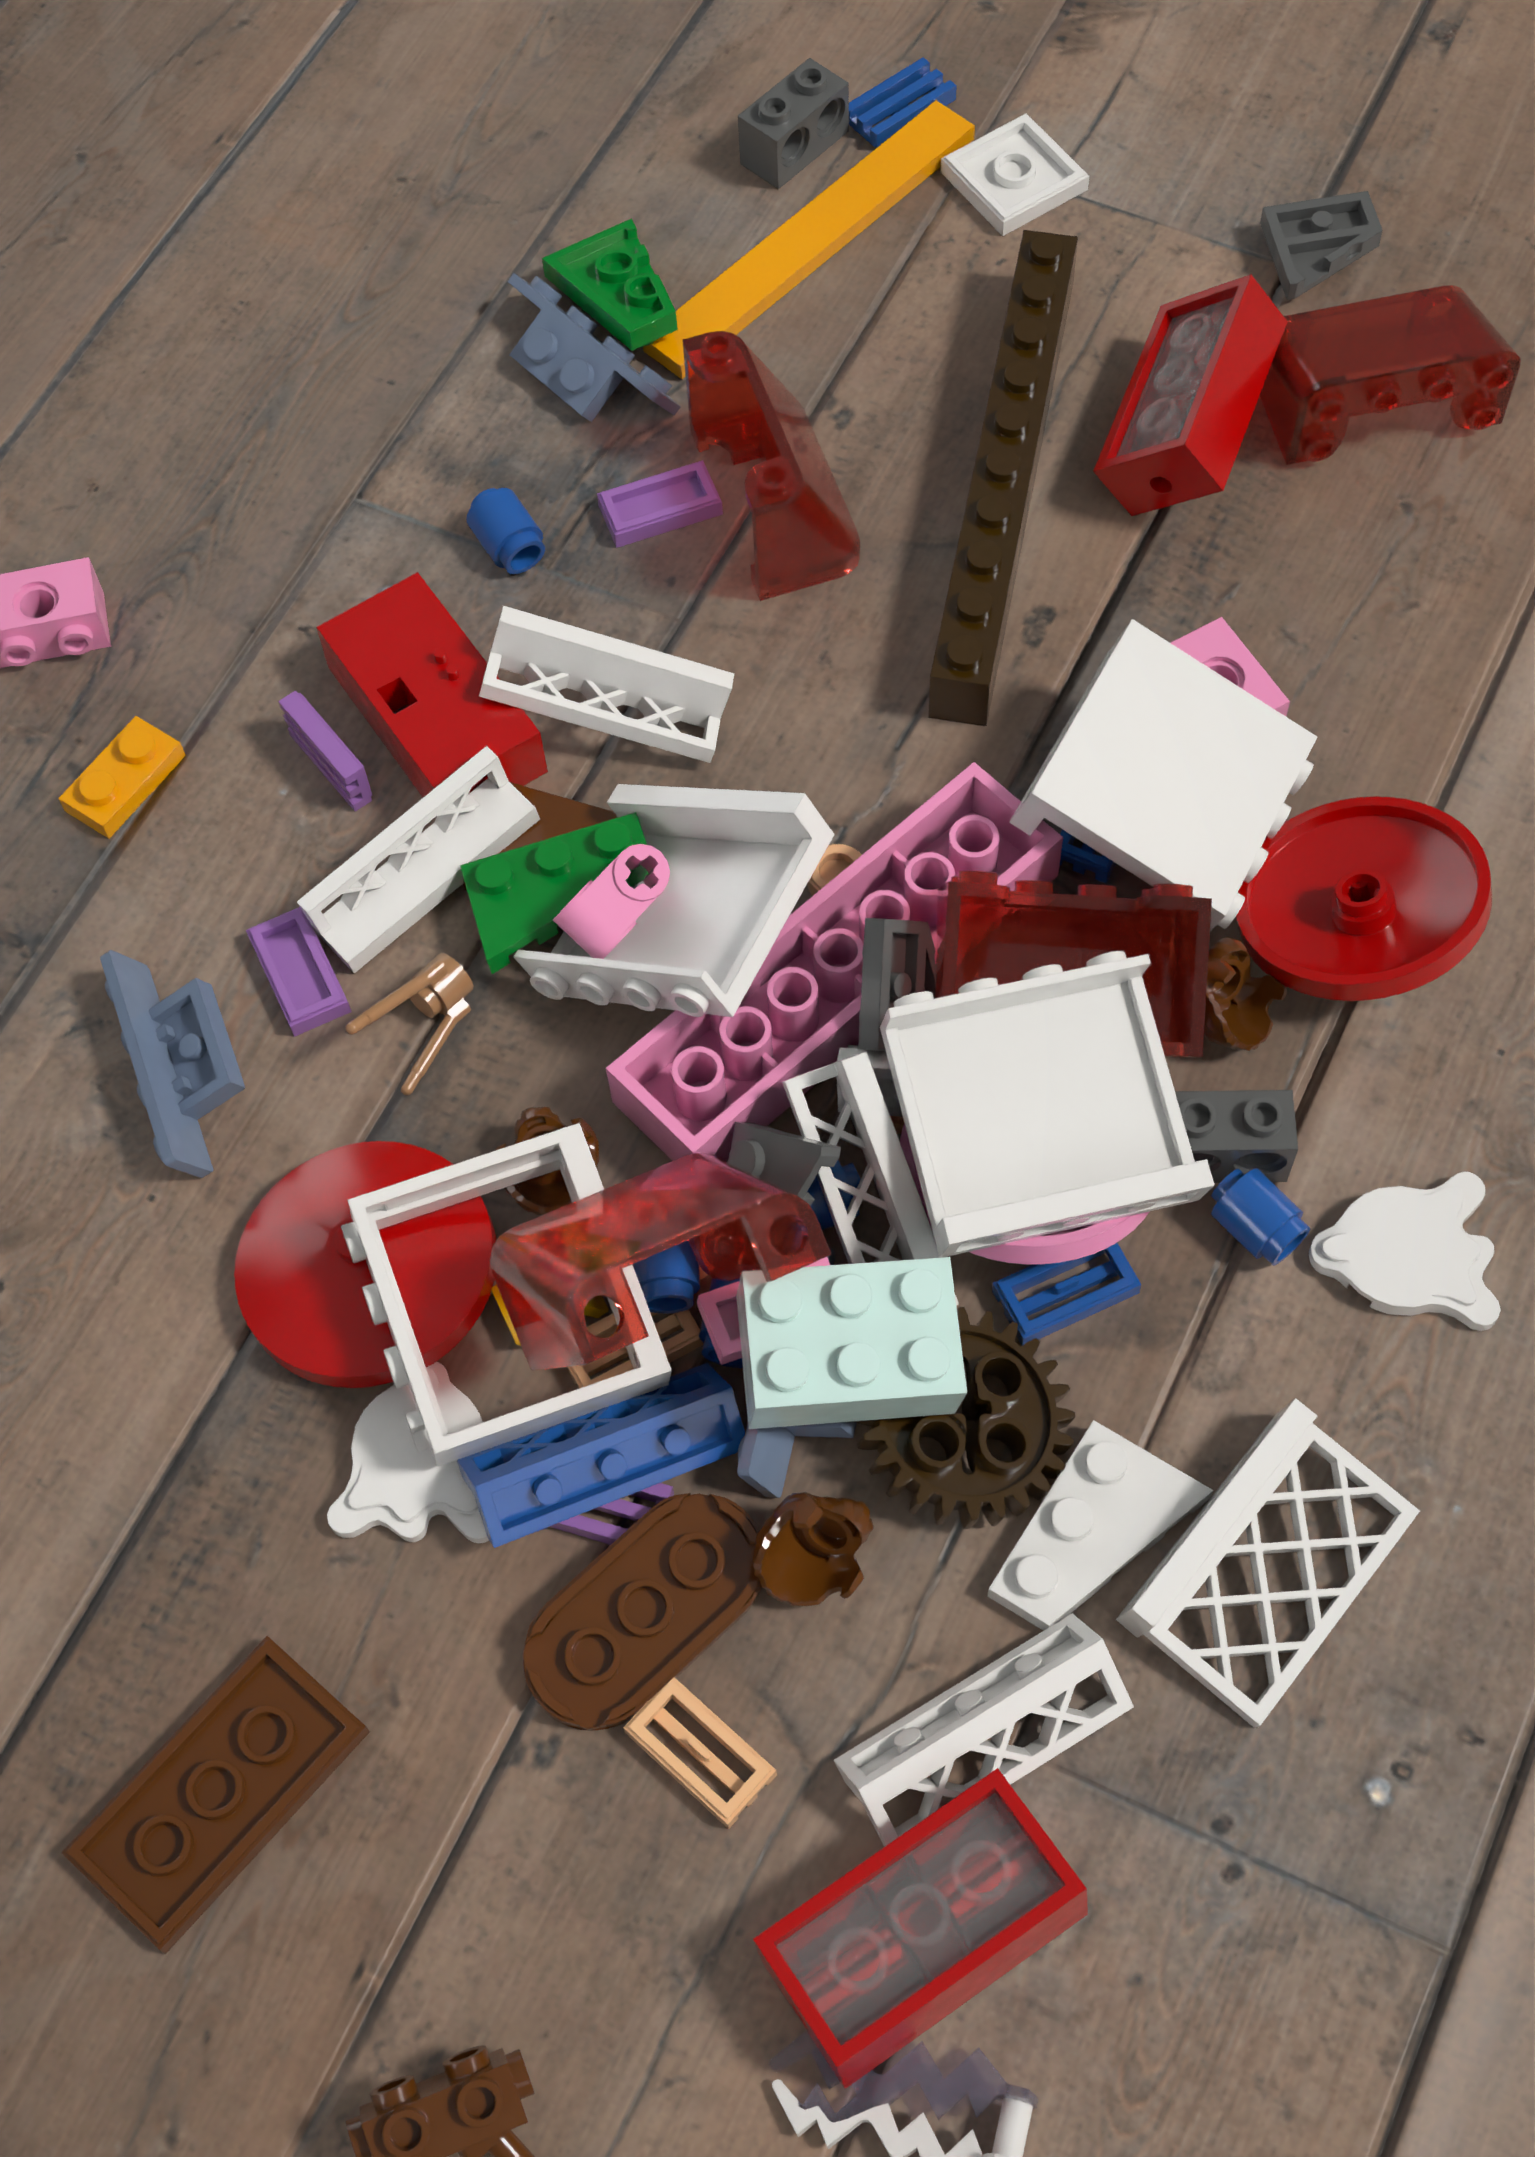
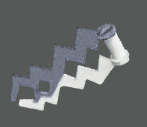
[769,2031,1039,2157]

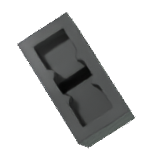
[738,58,849,189]
[1175,1090,1298,1183]

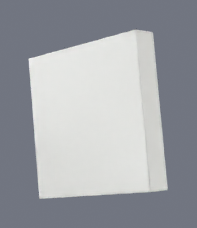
[941,114,1089,236]

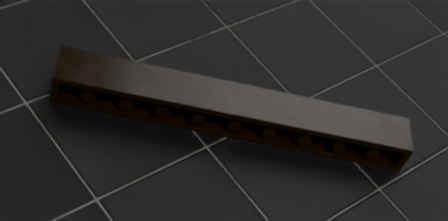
[928,230,1078,726]

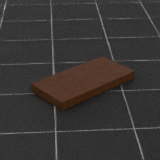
[61,1636,370,1954]

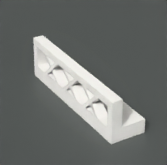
[479,606,734,763]
[297,746,540,974]
[782,1052,959,1306]
[834,1613,1134,1847]

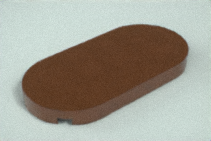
[523,1493,762,1731]

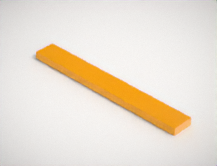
[643,100,975,379]

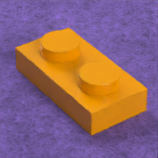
[58,716,186,839]

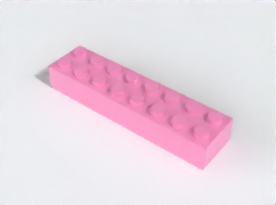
[606,762,1063,1183]

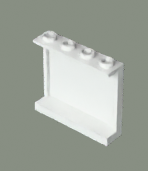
[1009,619,1317,942]
[514,784,835,1017]
[880,951,1215,1258]

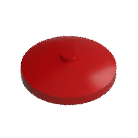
[1236,796,1492,1001]
[234,1141,498,1388]

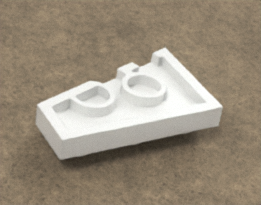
[988,1420,1213,1631]

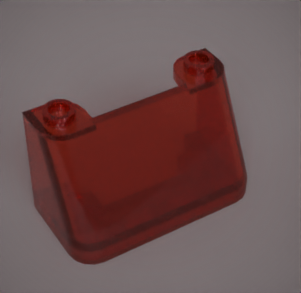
[682,331,860,601]

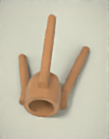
[345,953,474,1095]

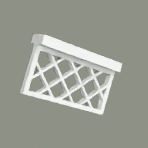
[1116,1398,1420,1728]

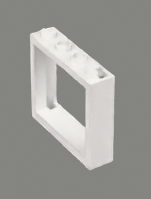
[341,1123,672,1467]

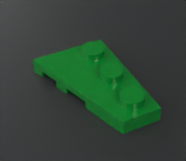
[542,218,678,351]
[460,812,648,974]

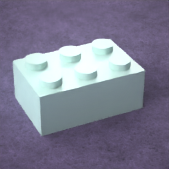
[736,1257,967,1429]

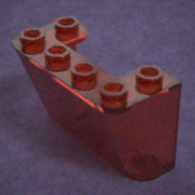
[1260,285,1521,465]
[935,871,1212,1058]
[490,1152,832,1371]

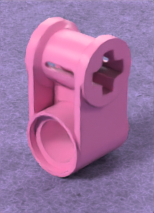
[553,844,670,959]

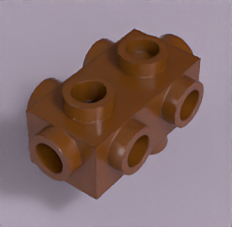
[345,2045,535,2157]

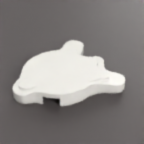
[1309,1172,1501,1331]
[327,1362,489,1543]

